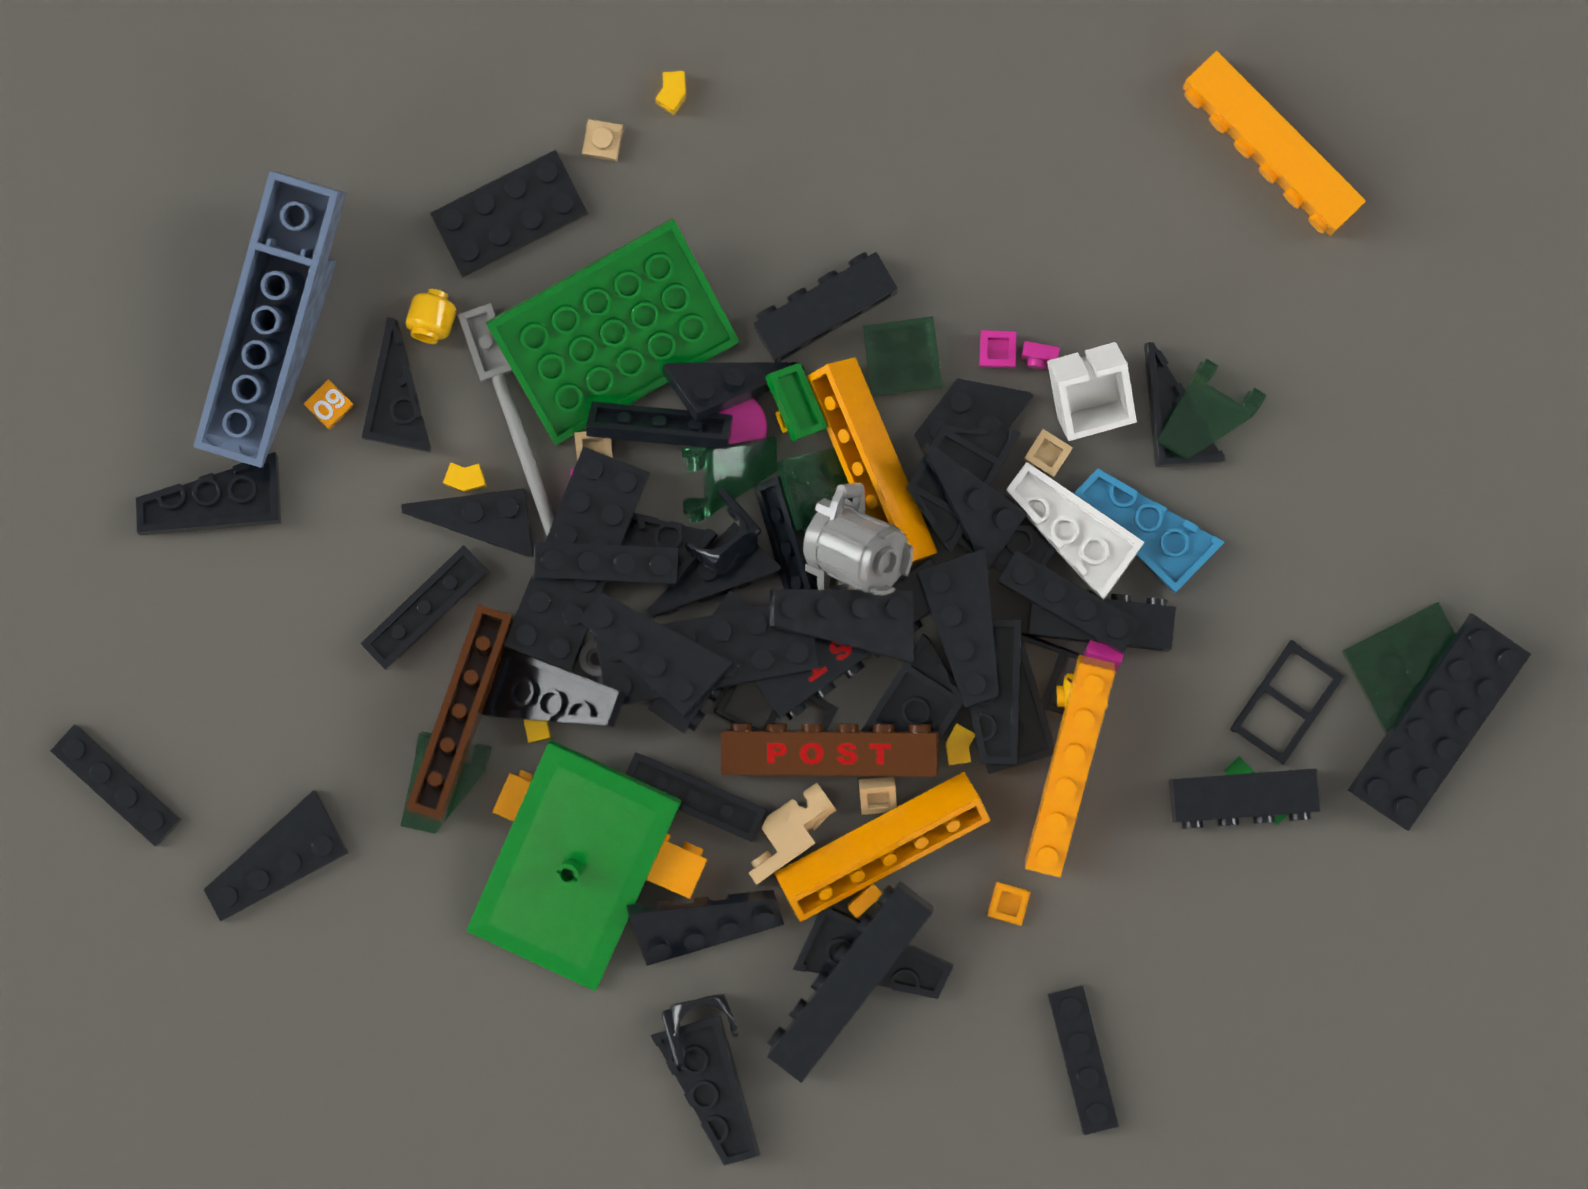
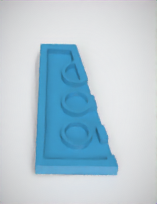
[1073,468,1225,594]

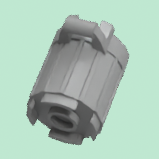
[803,483,913,595]

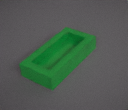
[765,363,828,442]

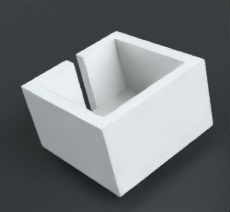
[1047,342,1137,441]

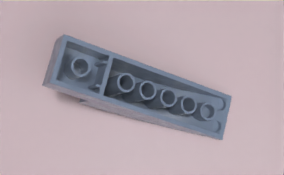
[193,171,347,468]

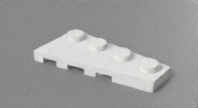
[1005,462,1144,600]

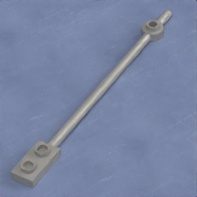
[458,303,603,684]

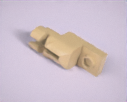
[749,782,836,885]

